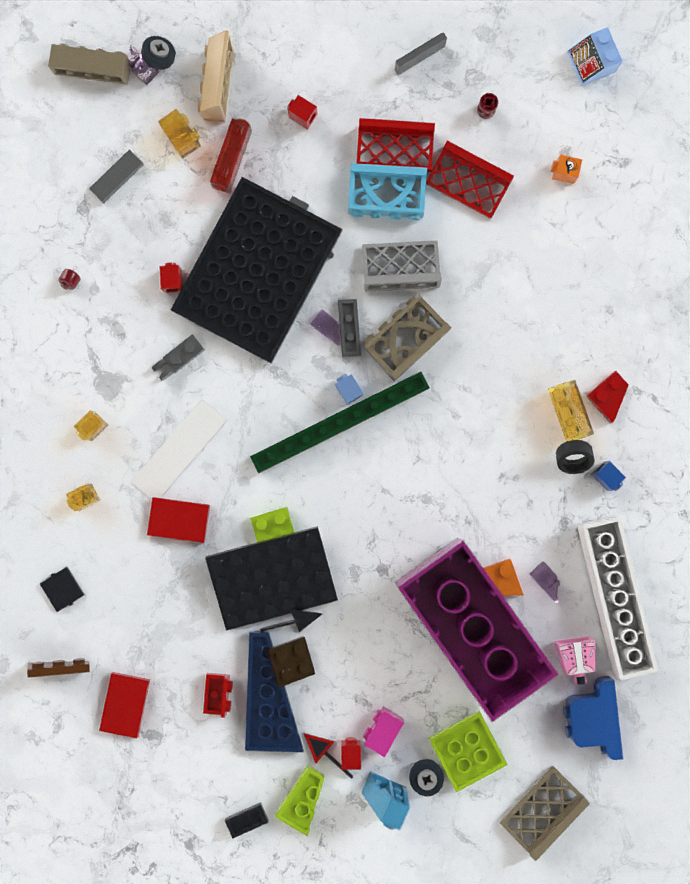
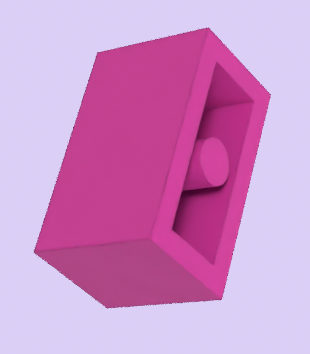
[363,706,404,757]

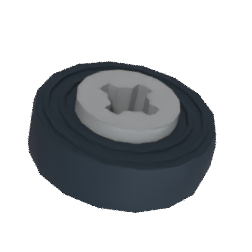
[141,36,176,70]
[409,759,444,797]

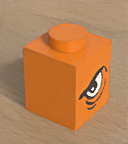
[551,154,583,184]

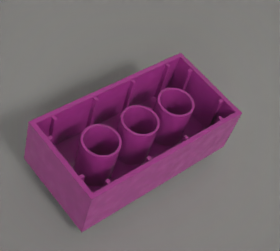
[395,538,559,722]

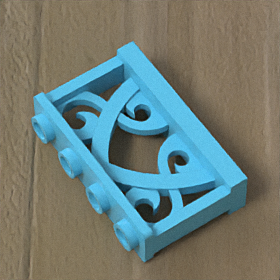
[348,163,427,221]

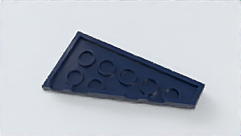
[245,631,304,752]

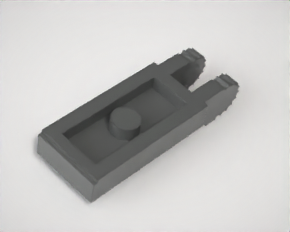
[152,334,205,381]

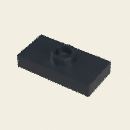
[225,802,269,839]

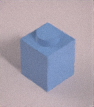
[335,374,363,405]

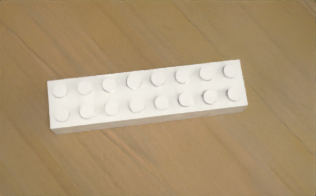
[577,516,659,680]

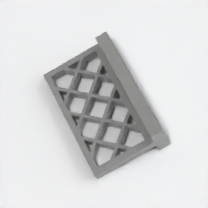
[362,240,442,292]

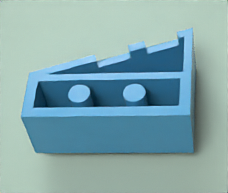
[361,771,410,830]

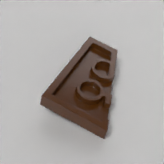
[27,658,90,678]

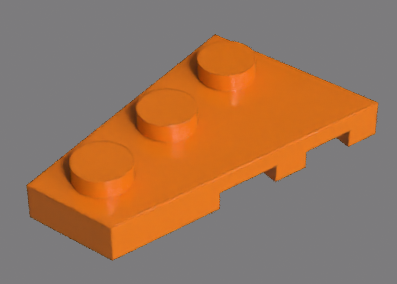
[484,558,524,596]

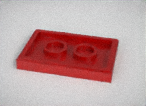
[147,497,210,543]
[99,672,150,739]

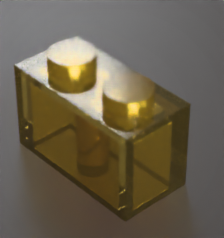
[158,109,201,159]

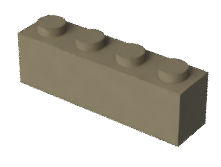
[48,43,131,85]

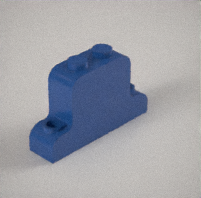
[563,676,623,760]

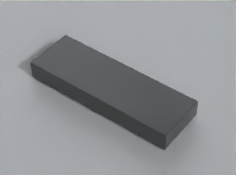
[395,32,447,75]
[89,149,144,203]
[338,299,361,358]

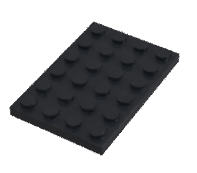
[205,526,338,631]

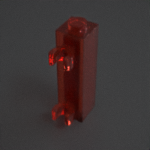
[210,118,252,194]

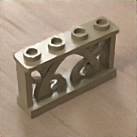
[364,295,452,382]

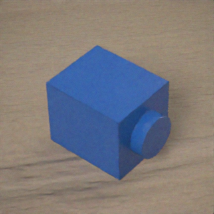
[591,461,626,491]

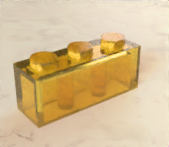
[548,380,594,442]

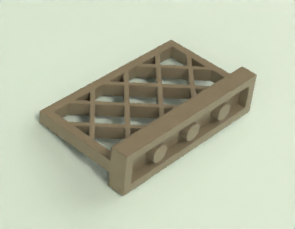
[500,766,590,861]

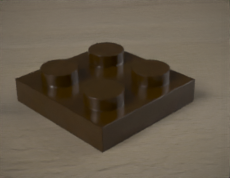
[267,636,316,687]

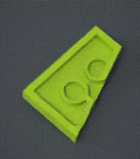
[275,765,324,837]

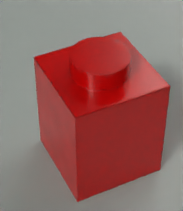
[287,95,318,130]
[159,263,183,293]
[341,737,361,770]

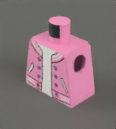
[554,637,596,685]

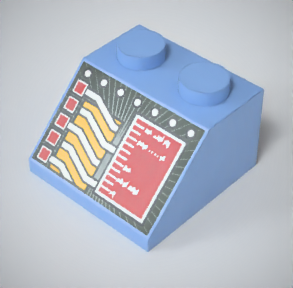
[568,27,623,85]

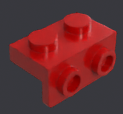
[203,673,233,718]

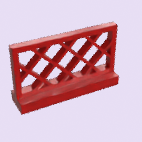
[356,118,435,172]
[426,140,514,219]

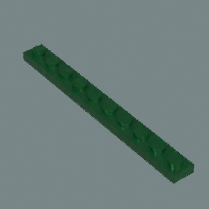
[250,371,430,474]

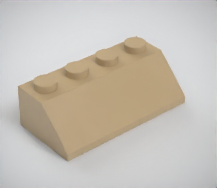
[198,30,234,122]

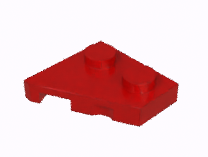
[586,371,629,423]

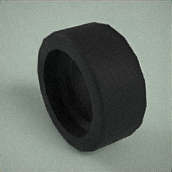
[555,440,595,474]

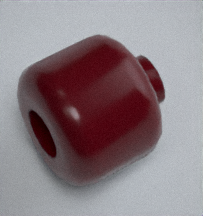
[58,269,81,290]

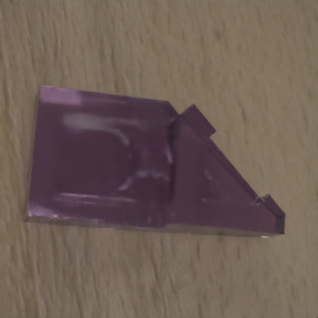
[129,45,160,85]
[310,309,341,346]
[529,561,560,603]

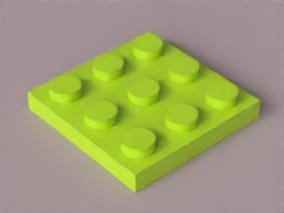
[428,711,508,792]

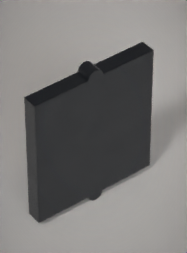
[40,566,85,612]

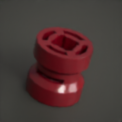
[477,93,499,119]

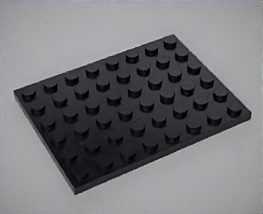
[171,177,343,364]

